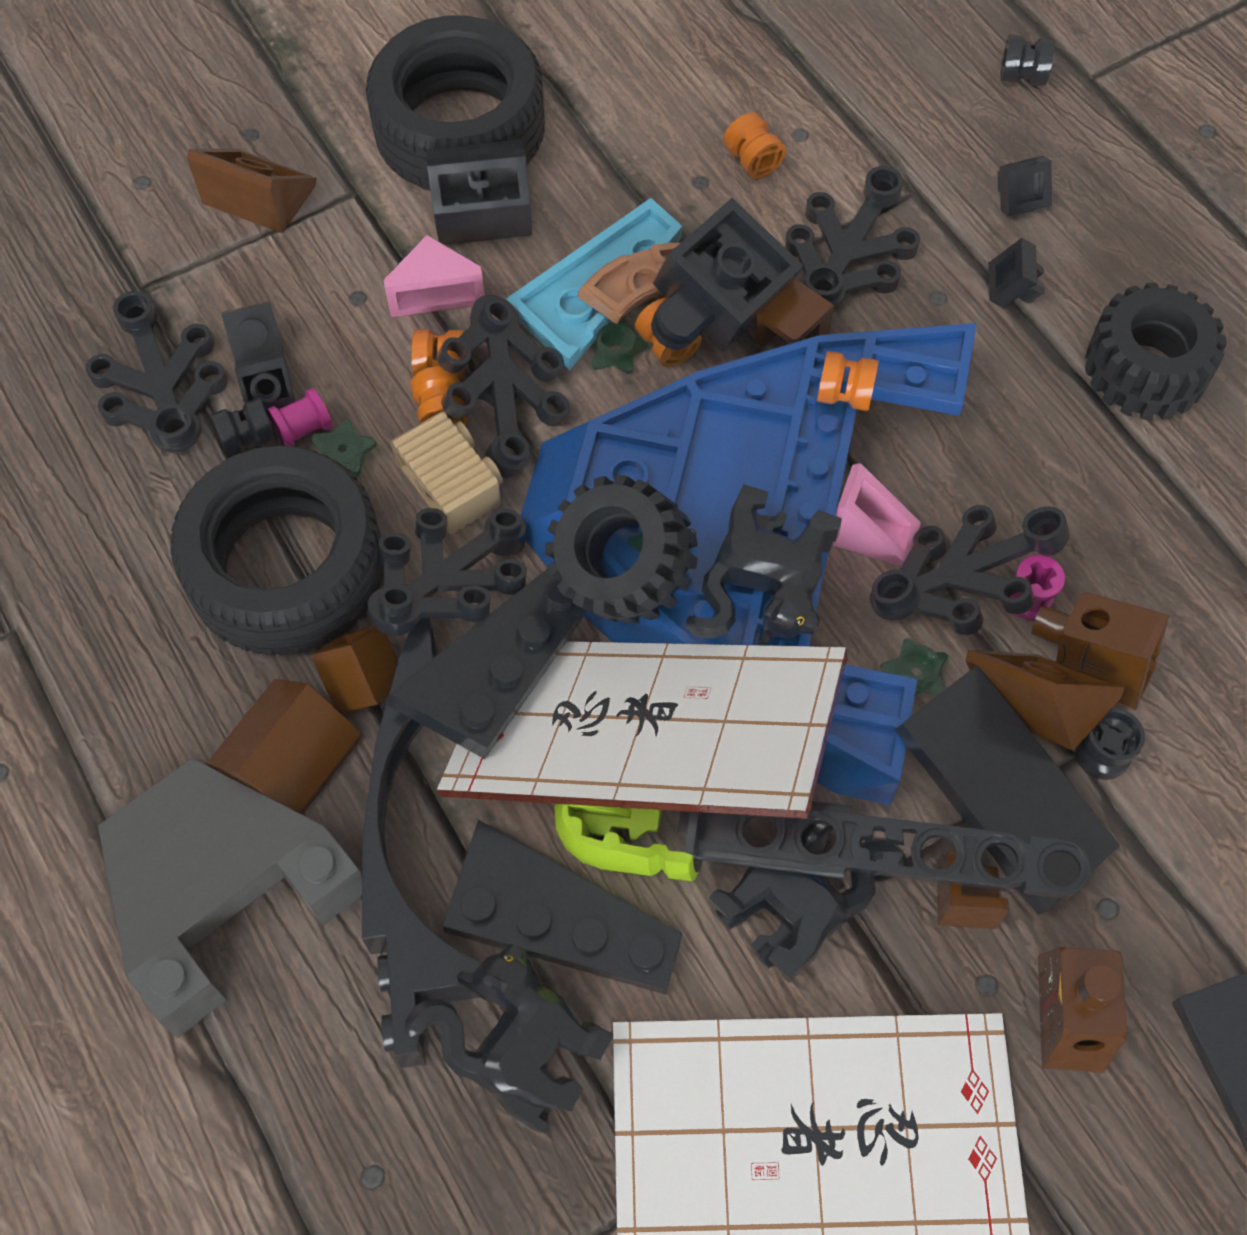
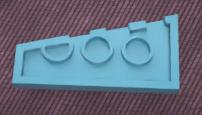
[506,198,682,371]

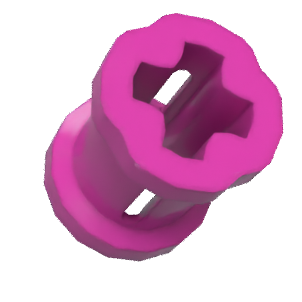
[267,388,333,447]
[1009,555,1065,621]

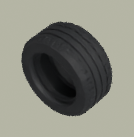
[366,15,545,191]
[170,446,384,656]

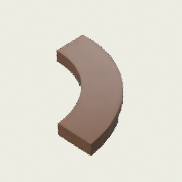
[577,243,680,325]

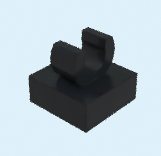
[997,156,1052,216]
[988,238,1045,308]

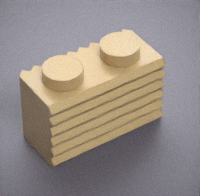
[391,411,503,534]

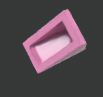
[384,235,485,317]
[832,463,921,566]

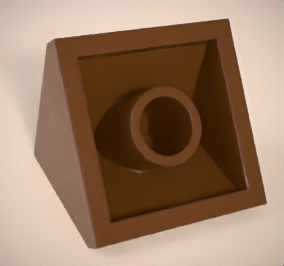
[187,149,317,234]
[965,650,1125,750]
[206,679,363,815]

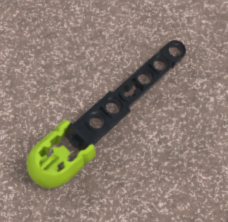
[554,796,1091,898]

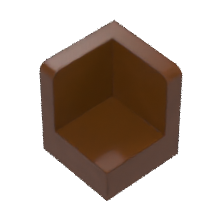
[755,279,834,347]
[311,626,398,713]
[937,850,1009,929]

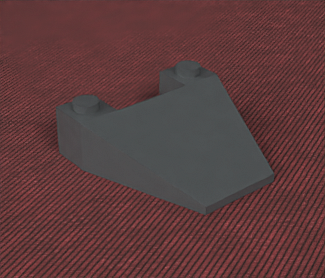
[98,758,362,1038]

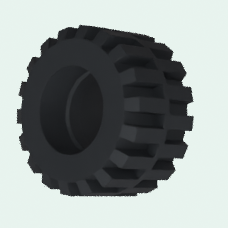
[1084,283,1227,420]
[545,475,698,624]

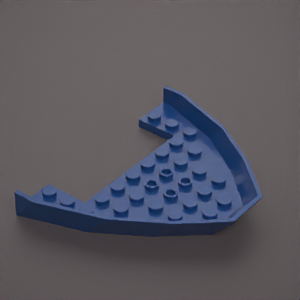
[520,323,977,805]

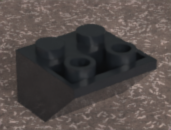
[426,139,532,245]

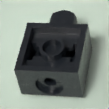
[651,198,804,352]

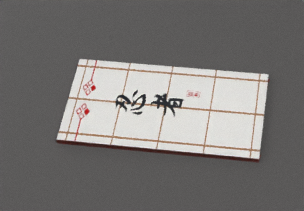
[437,642,848,819]
[611,1013,1031,1235]

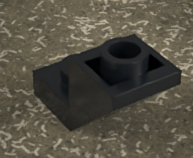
[221,301,296,412]

